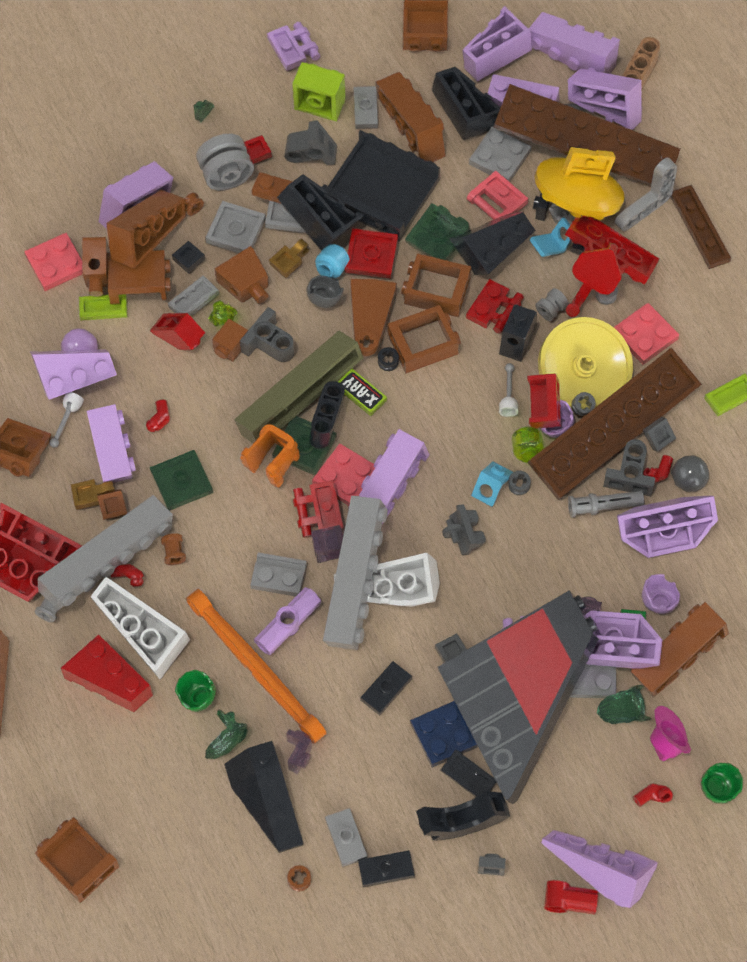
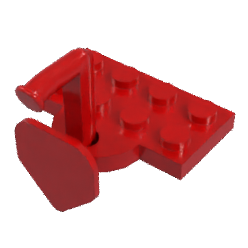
[565,216,660,317]

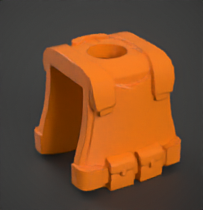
[240,424,300,488]

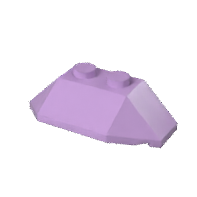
[617,495,718,558]
[585,611,662,669]

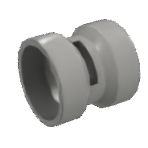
[535,288,569,321]

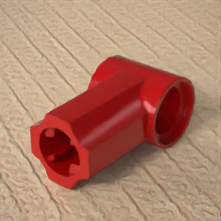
[544,880,598,914]

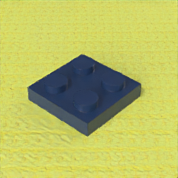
[410,701,478,768]

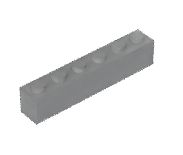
[38,495,173,611]
[323,495,387,650]

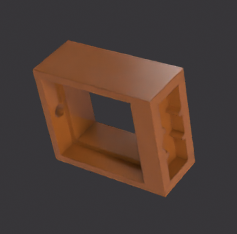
[401,253,471,317]
[387,305,461,373]

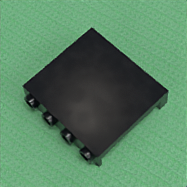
[322,130,440,241]

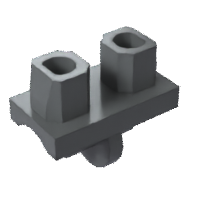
[442,504,486,556]

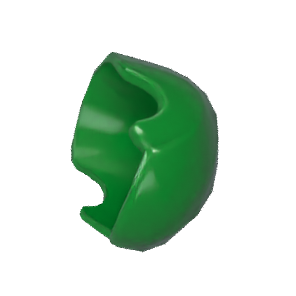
[175,670,216,712]
[700,763,743,803]

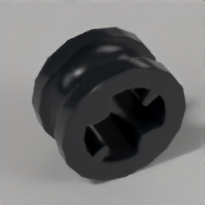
[378,347,399,372]

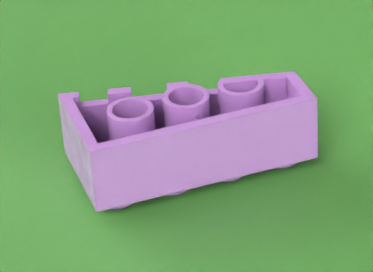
[529,12,620,74]
[348,429,430,524]

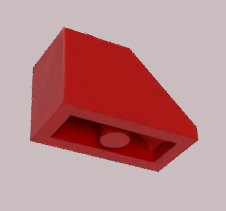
[149,313,206,350]

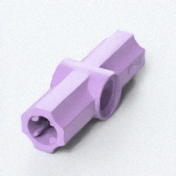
[254,587,321,655]

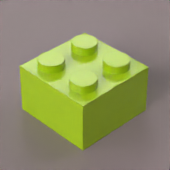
[292,62,345,122]

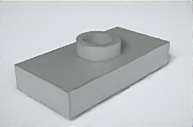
[354,86,378,129]
[168,275,219,316]
[325,808,367,867]

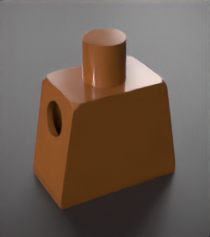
[82,237,110,297]
[214,246,269,304]

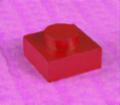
[244,135,272,164]

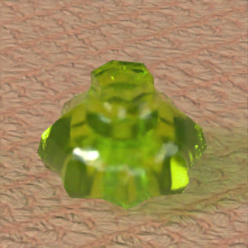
[209,301,237,327]

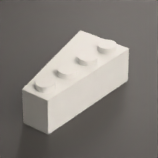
[91,577,190,680]

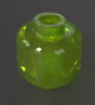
[511,426,544,463]

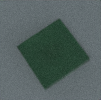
[272,416,337,476]
[149,450,213,511]

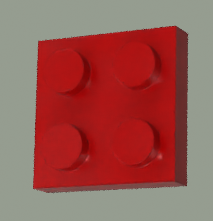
[345,228,398,279]

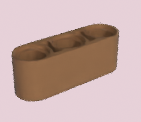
[622,37,660,90]

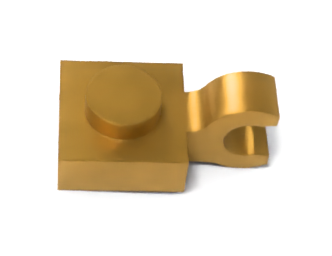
[269,238,309,278]
[70,479,115,510]

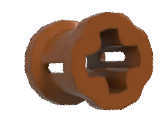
[161,533,186,565]

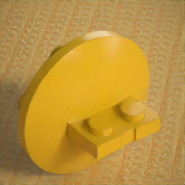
[534,147,625,220]

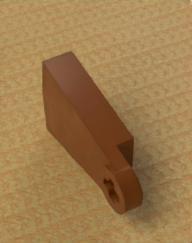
[350,279,397,356]

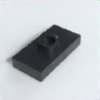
[360,661,412,716]
[440,749,496,797]
[358,850,415,888]

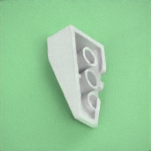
[334,553,440,607]

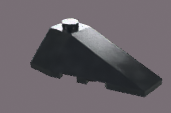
[224,741,304,853]

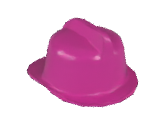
[650,706,691,761]

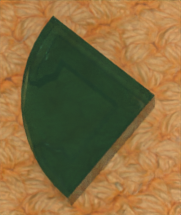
[193,100,214,123]

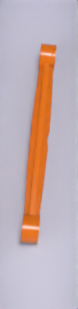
[186,589,327,744]

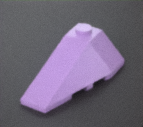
[542,830,658,908]

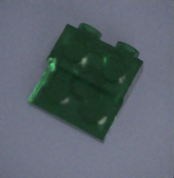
[405,203,470,261]

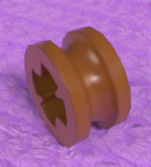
[184,192,204,216]
[287,865,311,892]

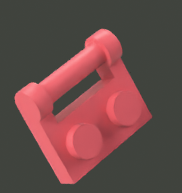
[466,171,529,220]

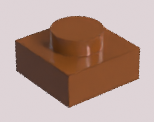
[97,489,128,520]

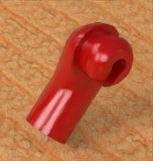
[146,399,170,432]
[111,564,144,587]

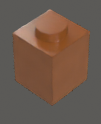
[212,319,248,362]

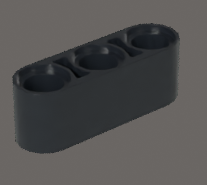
[309,381,345,449]

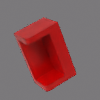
[527,373,561,429]

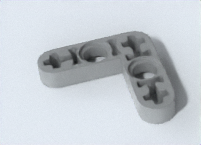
[615,157,677,231]

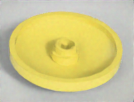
[538,317,633,410]

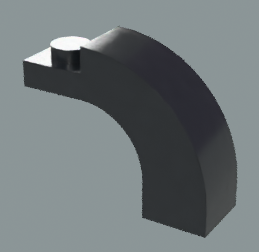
[416,791,510,841]

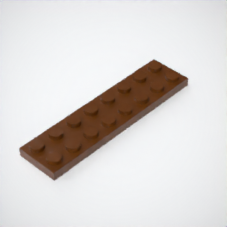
[494,84,681,187]
[527,347,702,500]

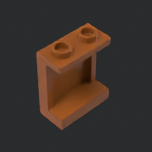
[403,0,448,52]
[108,250,171,304]
[35,817,119,903]

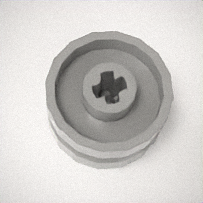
[196,134,254,191]

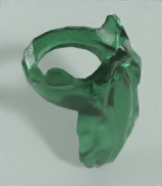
[596,685,651,724]
[205,709,248,759]

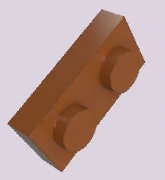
[252,172,293,204]

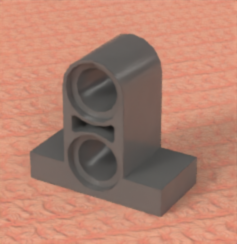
[284,120,337,165]
[240,307,294,362]
[603,439,655,497]

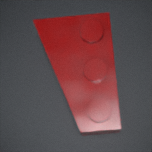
[61,634,153,712]

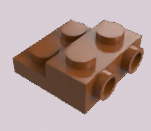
[0,418,51,477]

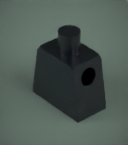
[499,305,537,362]

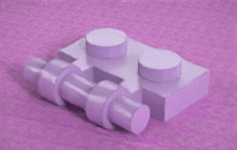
[267,22,320,71]

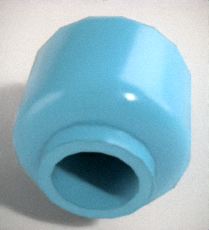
[315,244,350,279]

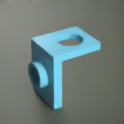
[530,218,572,257]
[471,461,513,507]

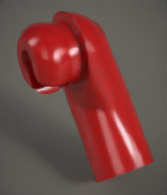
[643,455,674,483]
[633,783,673,807]

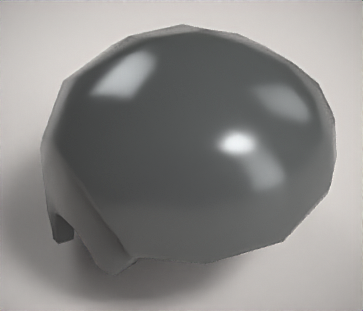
[306,275,344,308]
[671,455,709,492]

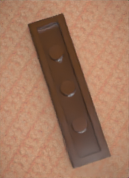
[671,184,731,269]

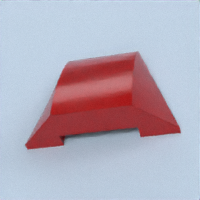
[0,503,82,602]

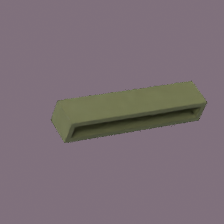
[234,331,363,443]

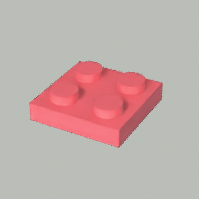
[24,233,82,291]
[613,303,679,365]
[312,443,375,506]

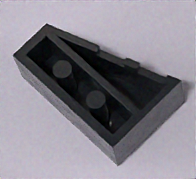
[432,66,501,140]
[277,174,363,251]
[449,212,536,275]

